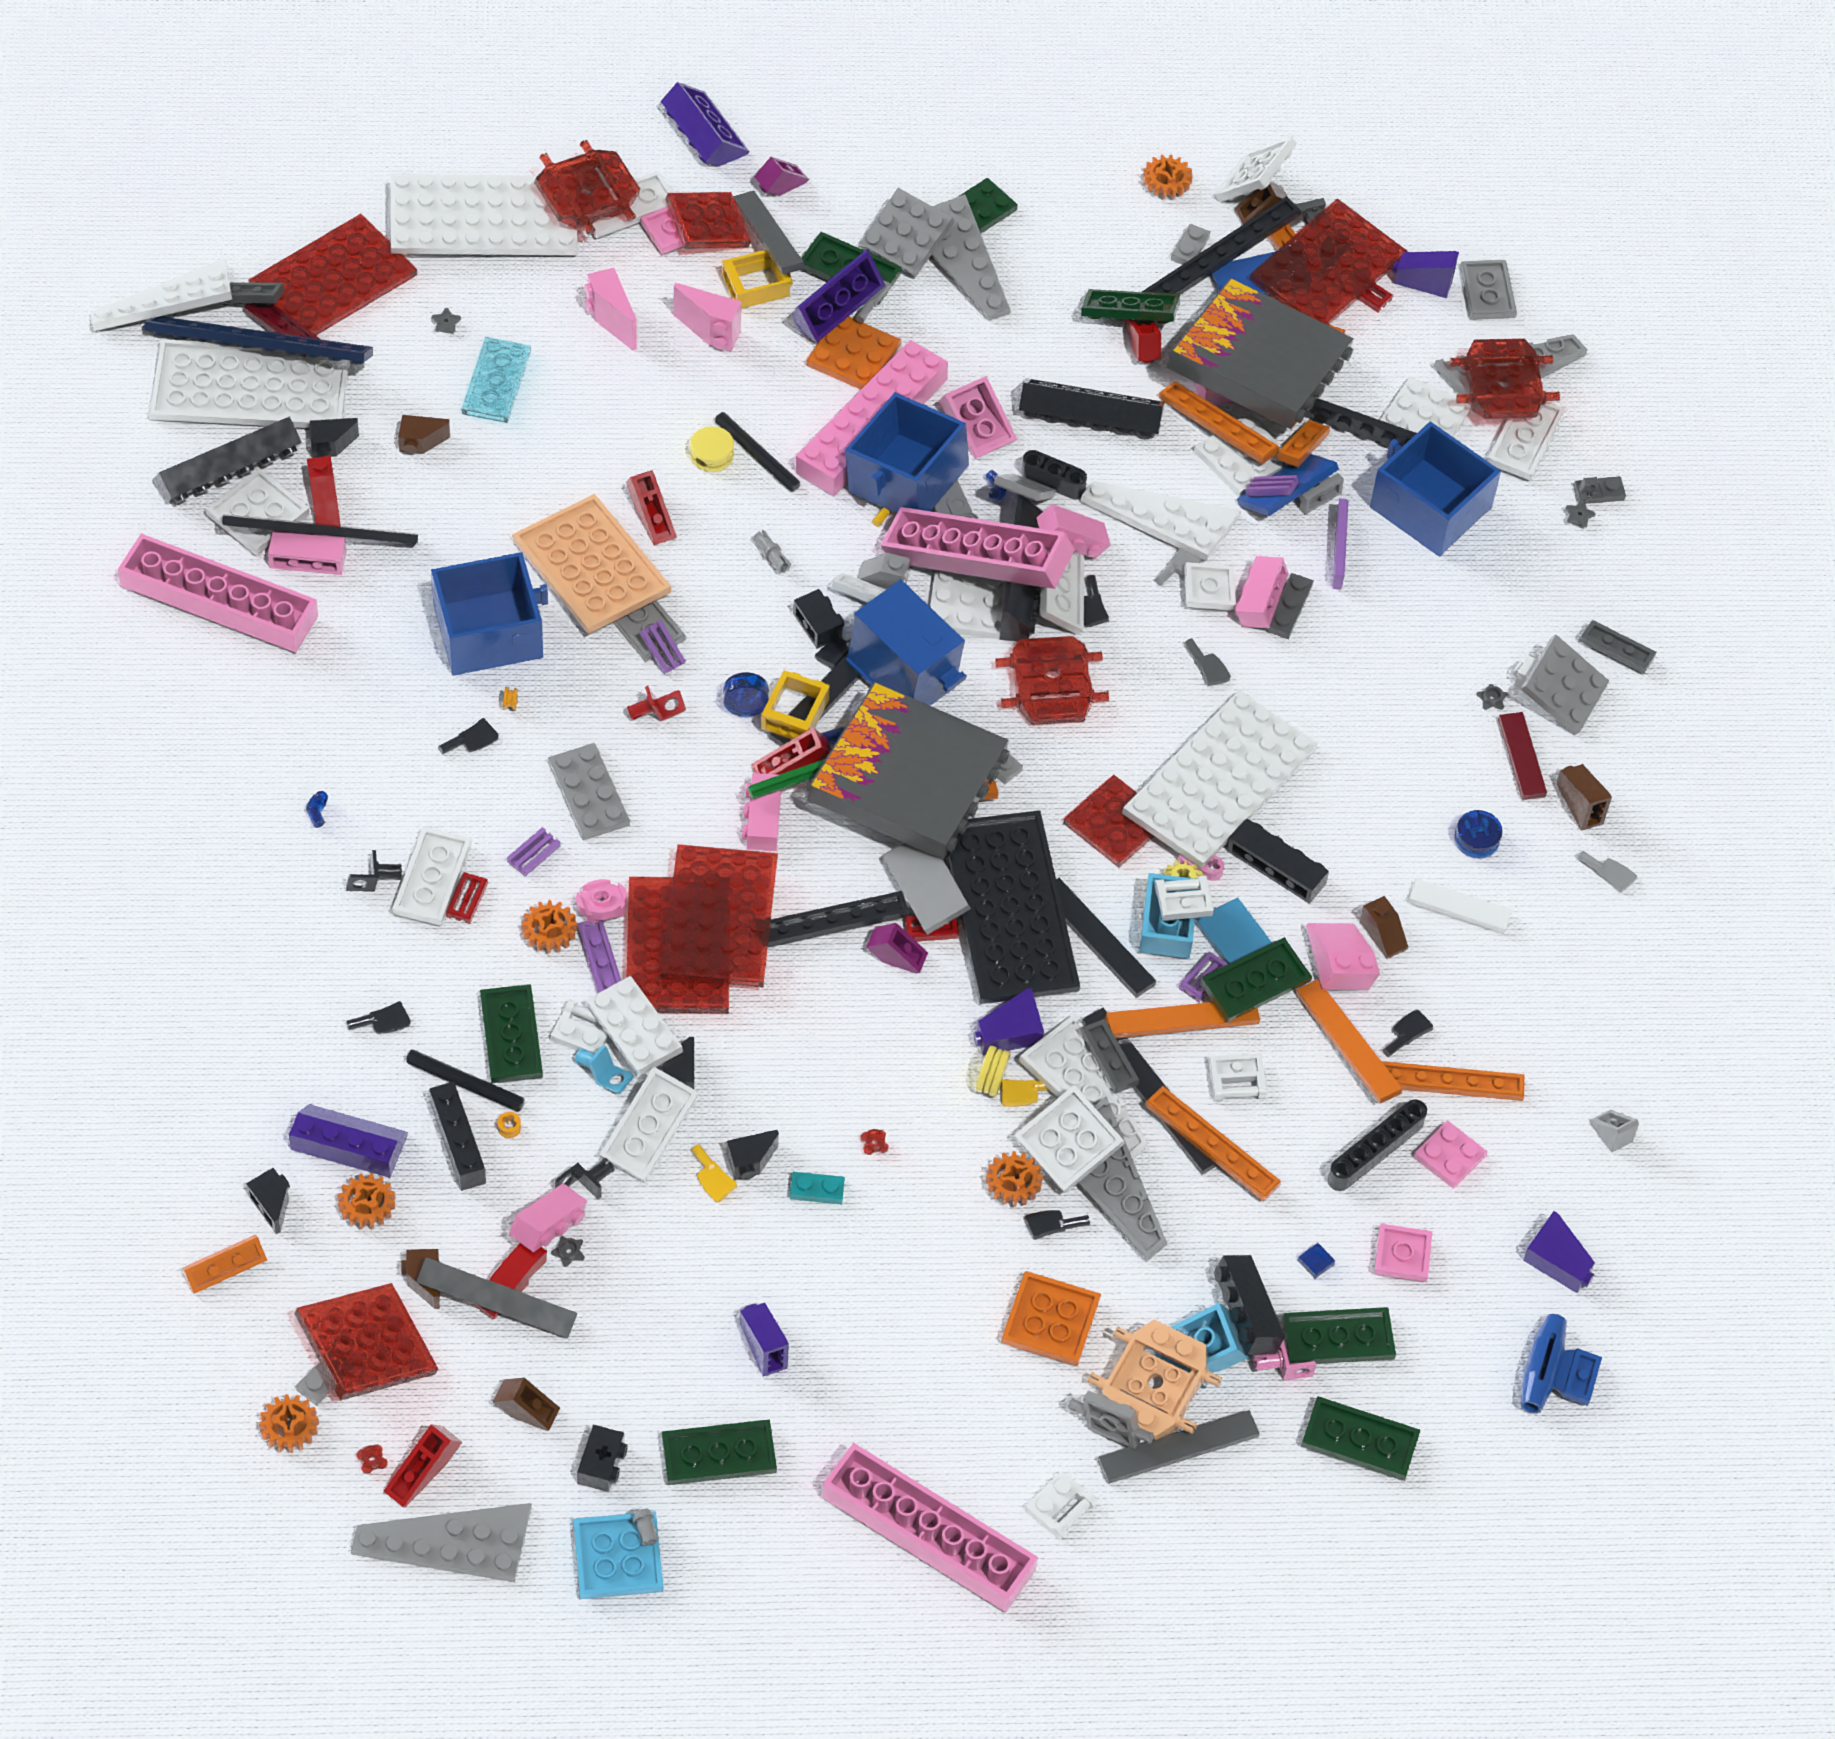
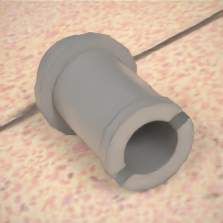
[633,1508,659,1546]

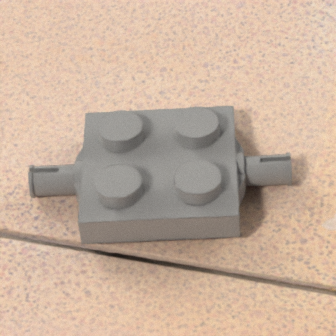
[1068,1390,1154,1449]

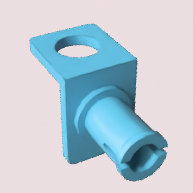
[575,1045,634,1094]

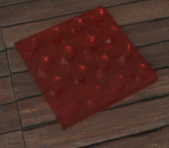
[294,1283,438,1401]

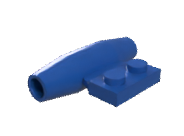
[1521,1314,1602,1414]

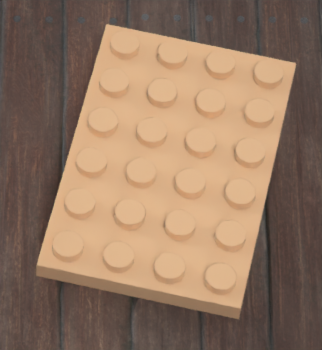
[512,494,671,634]

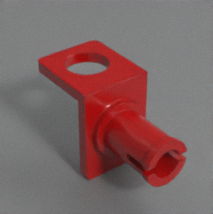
[627,686,686,721]

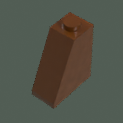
[1557,764,1612,831]

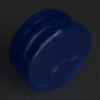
[723,672,769,717]
[1454,810,1503,859]

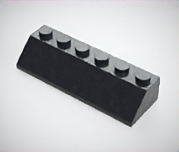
[1019,378,1165,437]
[152,416,302,503]
[999,495,1043,643]

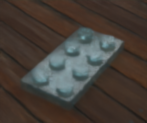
[461,337,531,423]

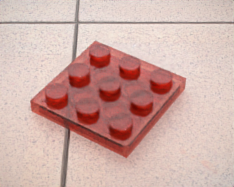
[665,192,751,249]
[1063,774,1154,868]

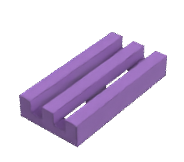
[1245,475,1299,497]
[639,620,686,675]
[507,827,561,877]
[1179,951,1228,1003]

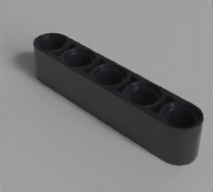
[1327,1099,1428,1191]

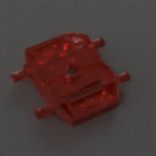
[535,140,640,235]
[1450,338,1560,419]
[995,636,1109,725]

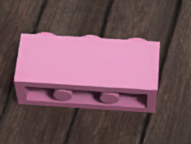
[1036,504,1111,559]
[268,530,347,575]
[1235,556,1289,628]
[742,773,781,851]
[509,1183,587,1252]

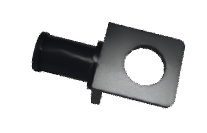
[346,850,402,892]
[555,1158,615,1200]

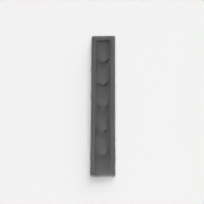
[733,190,804,275]
[416,1257,578,1338]
[1098,1410,1260,1484]

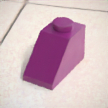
[754,156,809,196]
[866,923,928,974]

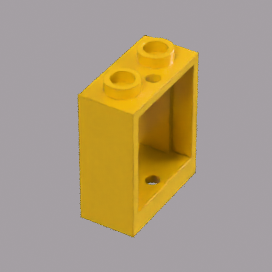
[722,250,793,309]
[761,670,830,739]

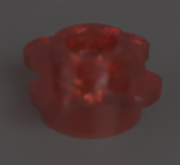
[860,1129,889,1155]
[357,1444,388,1474]

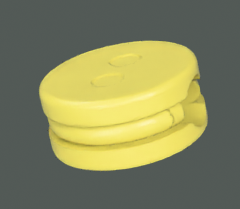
[690,426,734,472]
[975,1046,1011,1097]

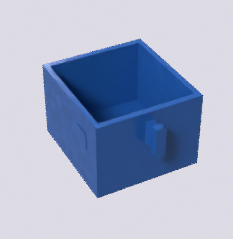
[845,392,969,513]
[1370,421,1501,557]
[431,552,548,676]
[845,579,967,706]

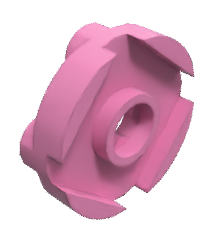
[576,879,628,923]

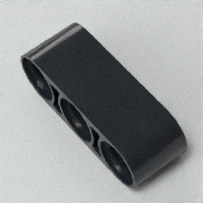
[1021,450,1087,499]

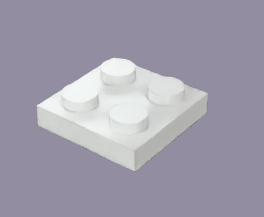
[1184,562,1236,611]

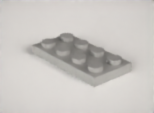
[548,743,630,841]

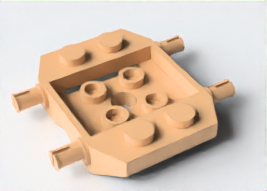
[1087,1319,1223,1440]

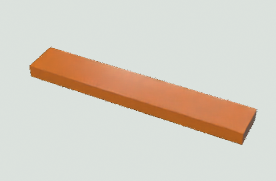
[1159,381,1279,464]
[1296,980,1402,1104]
[1105,1002,1260,1038]
[1382,1061,1525,1101]
[1145,1086,1281,1202]

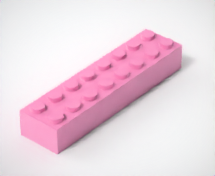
[796,340,948,496]
[881,507,1075,589]
[118,533,319,653]
[822,1442,1038,1613]

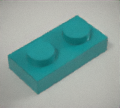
[790,1171,845,1205]

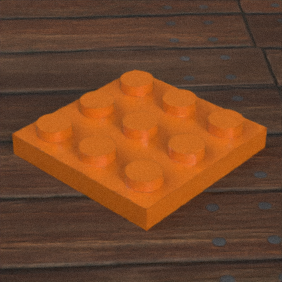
[806,316,901,390]
[1001,1271,1101,1366]

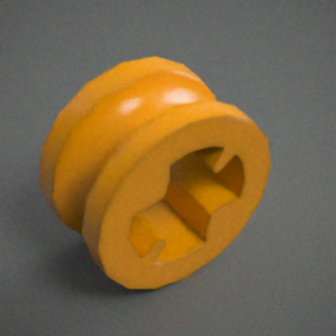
[503,687,518,710]
[497,1111,521,1138]

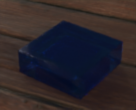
[1297,1243,1335,1279]

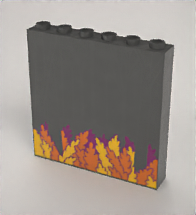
[1166,278,1354,430]
[807,682,1010,860]

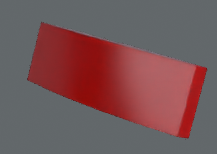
[473,1243,547,1320]

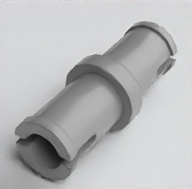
[753,530,791,573]

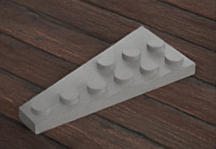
[931,195,1011,321]
[1434,334,1588,413]
[1078,1097,1168,1261]
[351,1503,532,1583]

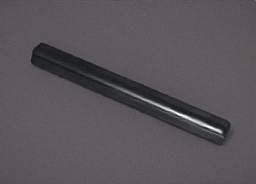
[715,412,800,492]
[406,1049,525,1112]

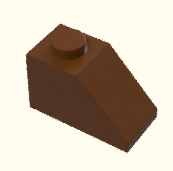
[1234,181,1288,224]
[398,415,451,454]
[1360,896,1409,959]
[401,1249,440,1309]
[493,1377,560,1431]

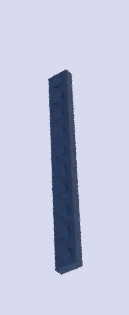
[144,316,373,364]

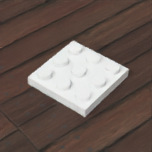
[1214,136,1297,202]
[1380,376,1472,437]
[1194,413,1288,497]
[206,468,310,555]
[930,570,1006,639]
[1014,1085,1125,1193]

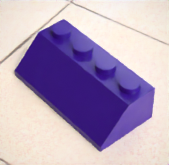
[661,81,750,167]
[792,250,886,343]
[289,1104,408,1178]

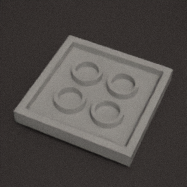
[859,188,955,277]
[1521,635,1610,735]

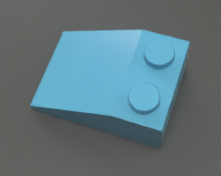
[1139,873,1198,959]
[1154,1303,1248,1373]

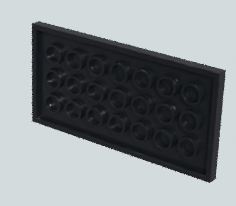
[947,810,1081,1004]

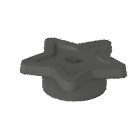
[431,308,462,333]
[1565,501,1596,527]
[1476,684,1508,710]
[551,1236,585,1267]

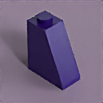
[1392,251,1459,298]
[973,988,1044,1056]
[1523,1211,1595,1294]
[740,1302,789,1377]

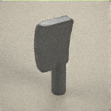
[1185,638,1231,686]

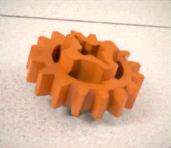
[1143,154,1193,199]
[521,900,577,953]
[986,1151,1043,1207]
[338,1173,396,1229]
[259,1394,319,1453]

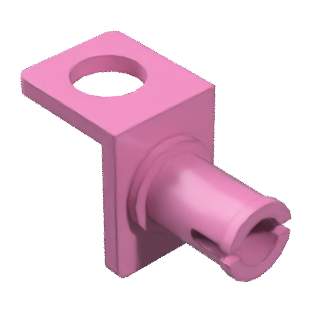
[1253,1340,1316,1381]

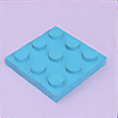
[573,1511,663,1600]

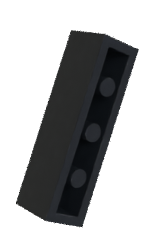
[1227,818,1329,904]
[429,1081,486,1191]
[1214,1255,1285,1355]

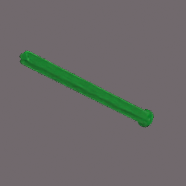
[748,759,825,799]

